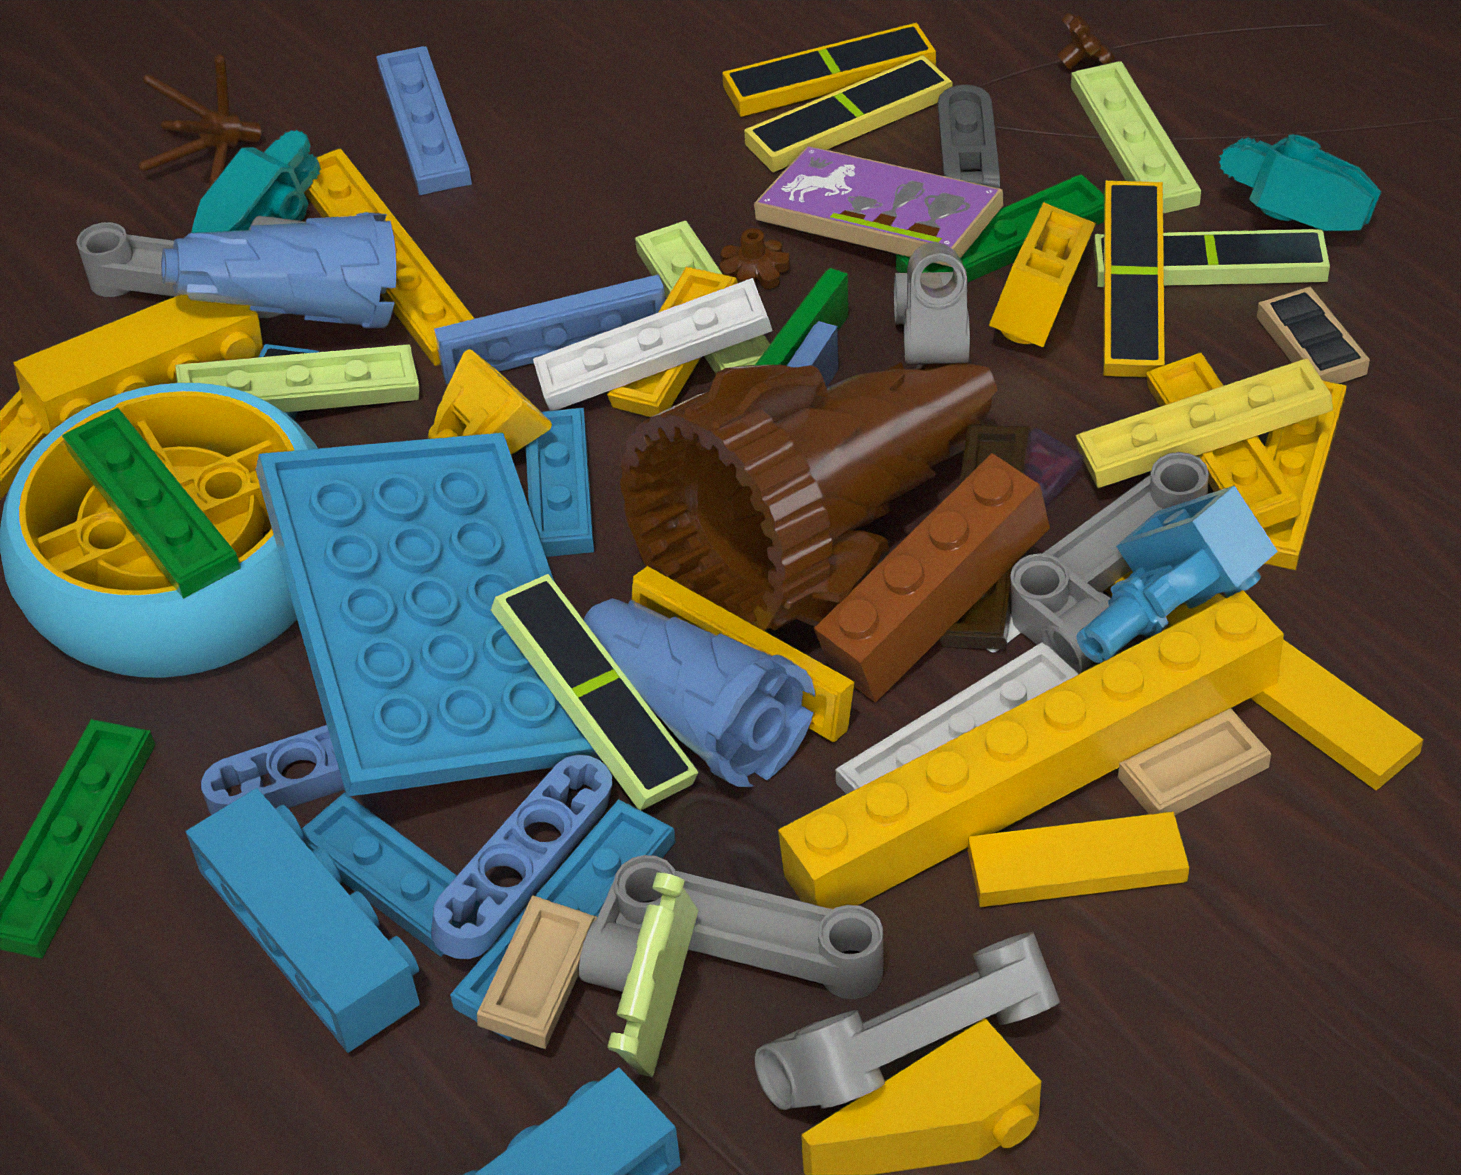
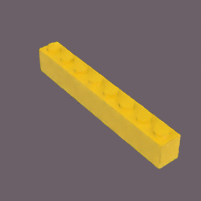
[778,590,1284,909]

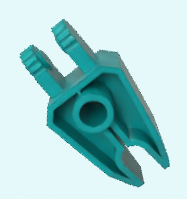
[192,130,321,233]
[1218,134,1382,231]

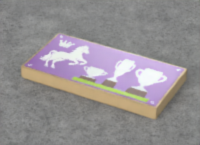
[754,146,1003,267]

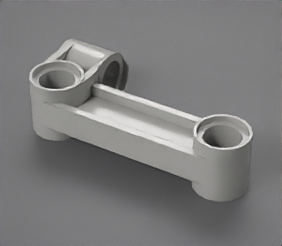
[76,216,306,318]
[894,242,970,364]
[1010,452,1209,674]
[579,855,884,999]
[755,932,1060,1110]

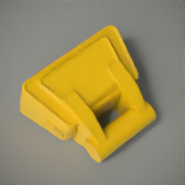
[428,349,552,455]

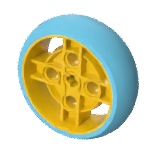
[0,383,318,678]

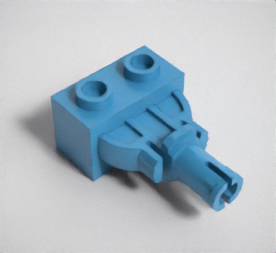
[1076,485,1278,663]

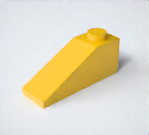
[989,203,1096,347]
[801,1018,1042,1175]

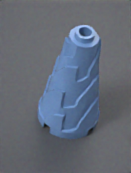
[161,212,396,328]
[584,598,816,787]

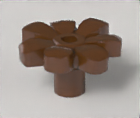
[1057,13,1115,70]
[719,228,790,289]

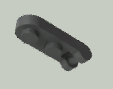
[938,85,1000,189]

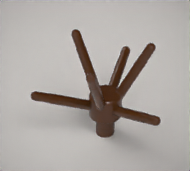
[139,55,261,190]

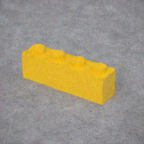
[13,294,263,435]

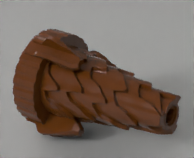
[620,362,998,631]

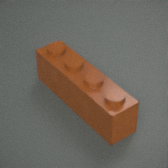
[814,453,1050,703]

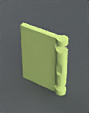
[607,872,699,1077]

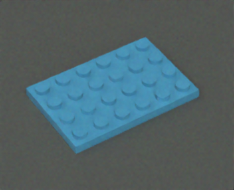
[255,433,602,797]

